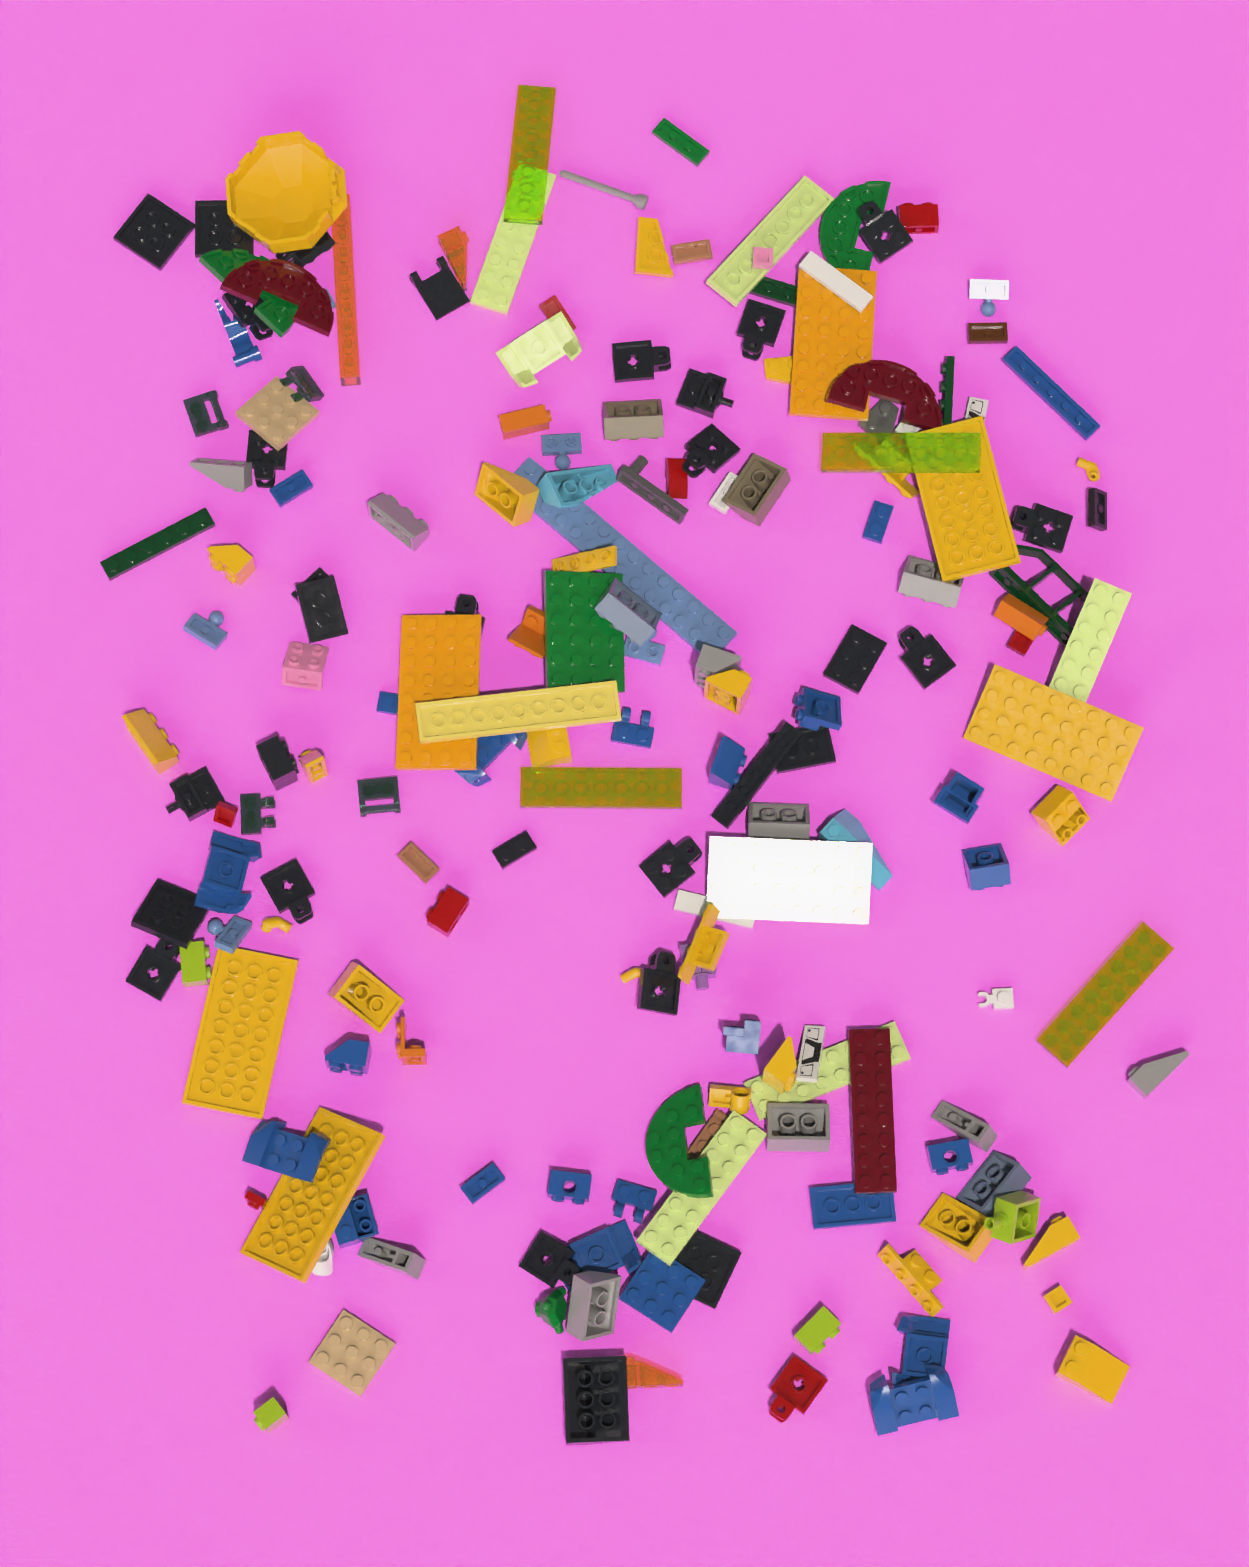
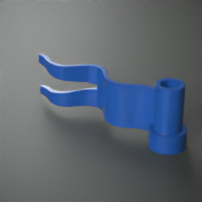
[214,299,263,368]

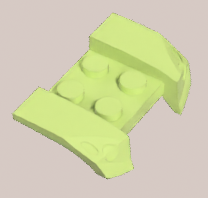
[495,311,583,388]

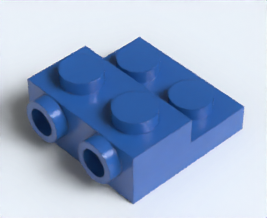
[794,687,842,731]

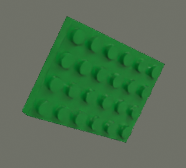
[544,570,625,693]

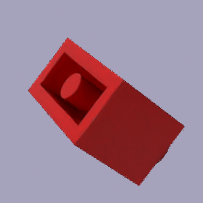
[898,202,939,234]
[426,887,470,937]

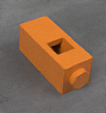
[498,404,552,440]
[993,593,1049,641]

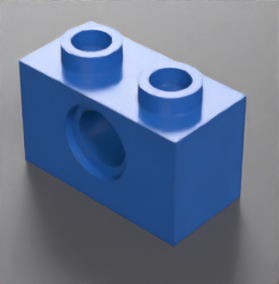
[926,1138,973,1175]
[548,1170,592,1205]

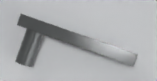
[616,455,689,525]

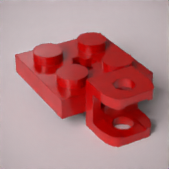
[769,1355,828,1423]

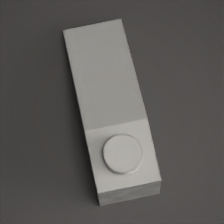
[189,457,252,492]
[1127,1051,1190,1099]
[931,1100,998,1153]
[358,1238,426,1280]

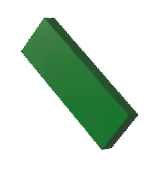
[652,118,710,167]

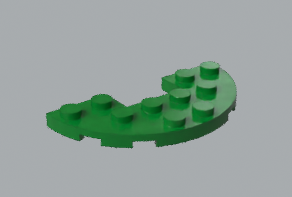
[819,181,891,270]
[199,248,299,338]
[645,1084,714,1198]

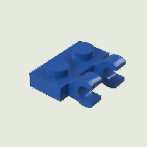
[611,707,654,749]
[612,1179,657,1224]

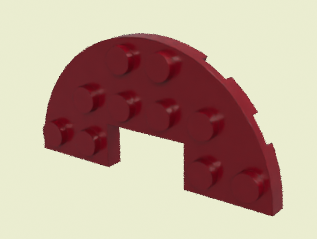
[220,259,334,337]
[826,360,942,430]

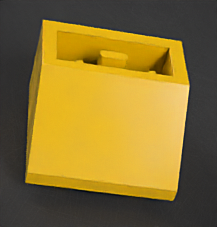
[207,545,256,587]
[1031,785,1090,846]

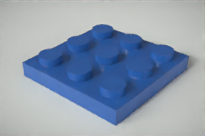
[619,1252,706,1334]

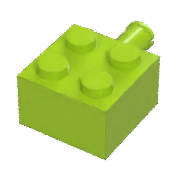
[984,1190,1041,1244]

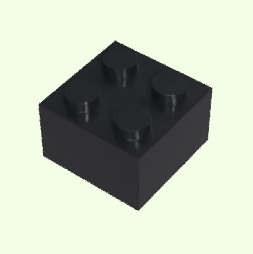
[256,735,299,791]

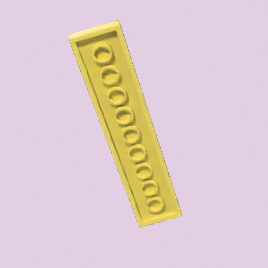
[415,680,621,744]

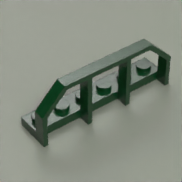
[989,545,1088,647]

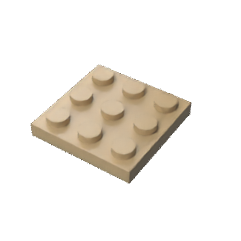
[235,376,319,451]
[309,1309,396,1397]

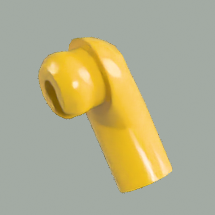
[1076,457,1100,482]
[261,916,293,933]
[620,967,642,984]

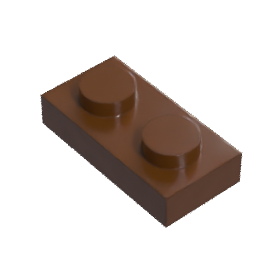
[967,322,1008,344]

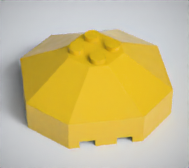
[225,131,348,254]

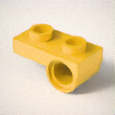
[708,1084,751,1115]

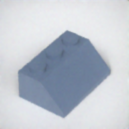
[594,577,661,646]
[956,1150,1032,1217]

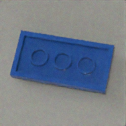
[809,1183,896,1230]

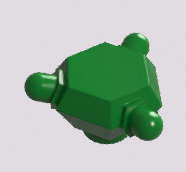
[535,1287,567,1334]

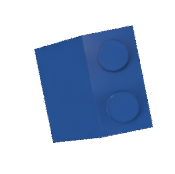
[709,736,747,790]
[961,843,1011,891]

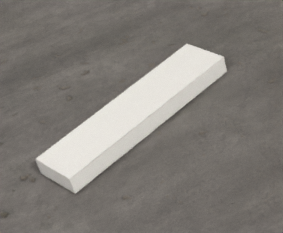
[799,251,873,313]
[673,889,755,929]

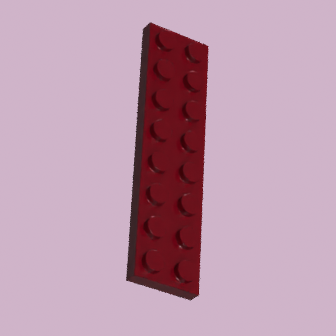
[848,1028,897,1194]

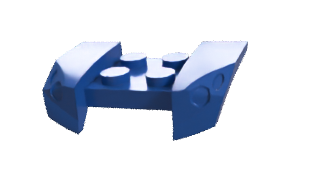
[454,732,527,787]
[194,831,262,914]
[242,1121,331,1183]
[564,1220,642,1293]
[892,1315,951,1385]
[870,1364,959,1436]

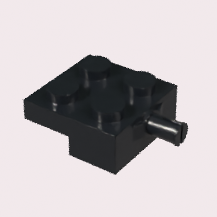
[676,368,734,419]
[165,767,225,822]

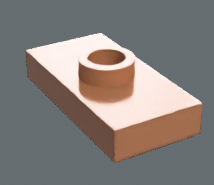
[671,239,713,265]
[397,841,440,885]

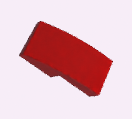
[665,458,688,499]

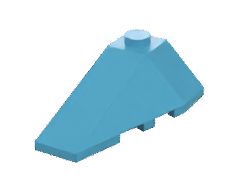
[537,464,618,508]
[818,809,893,891]

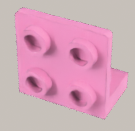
[282,641,329,691]

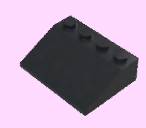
[563,1356,630,1446]

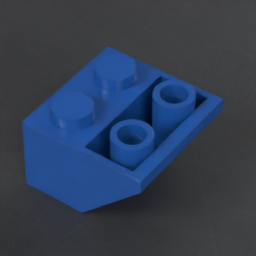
[324,1039,372,1076]
[334,1193,379,1249]

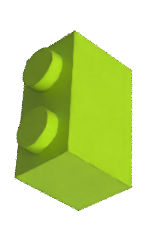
[179,941,212,987]
[793,1306,841,1355]
[253,1397,289,1433]

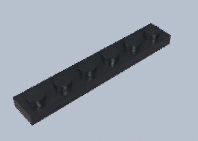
[711,722,803,829]

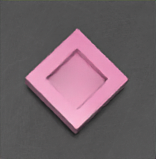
[752,247,773,269]

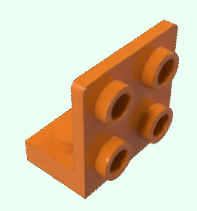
[508,605,545,659]
[397,1016,427,1065]

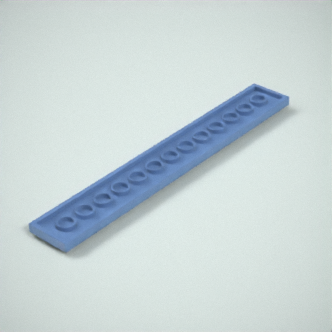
[514,457,737,654]

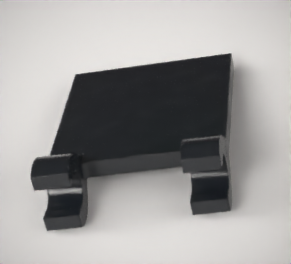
[409,256,470,321]

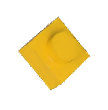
[1043,1285,1072,1315]

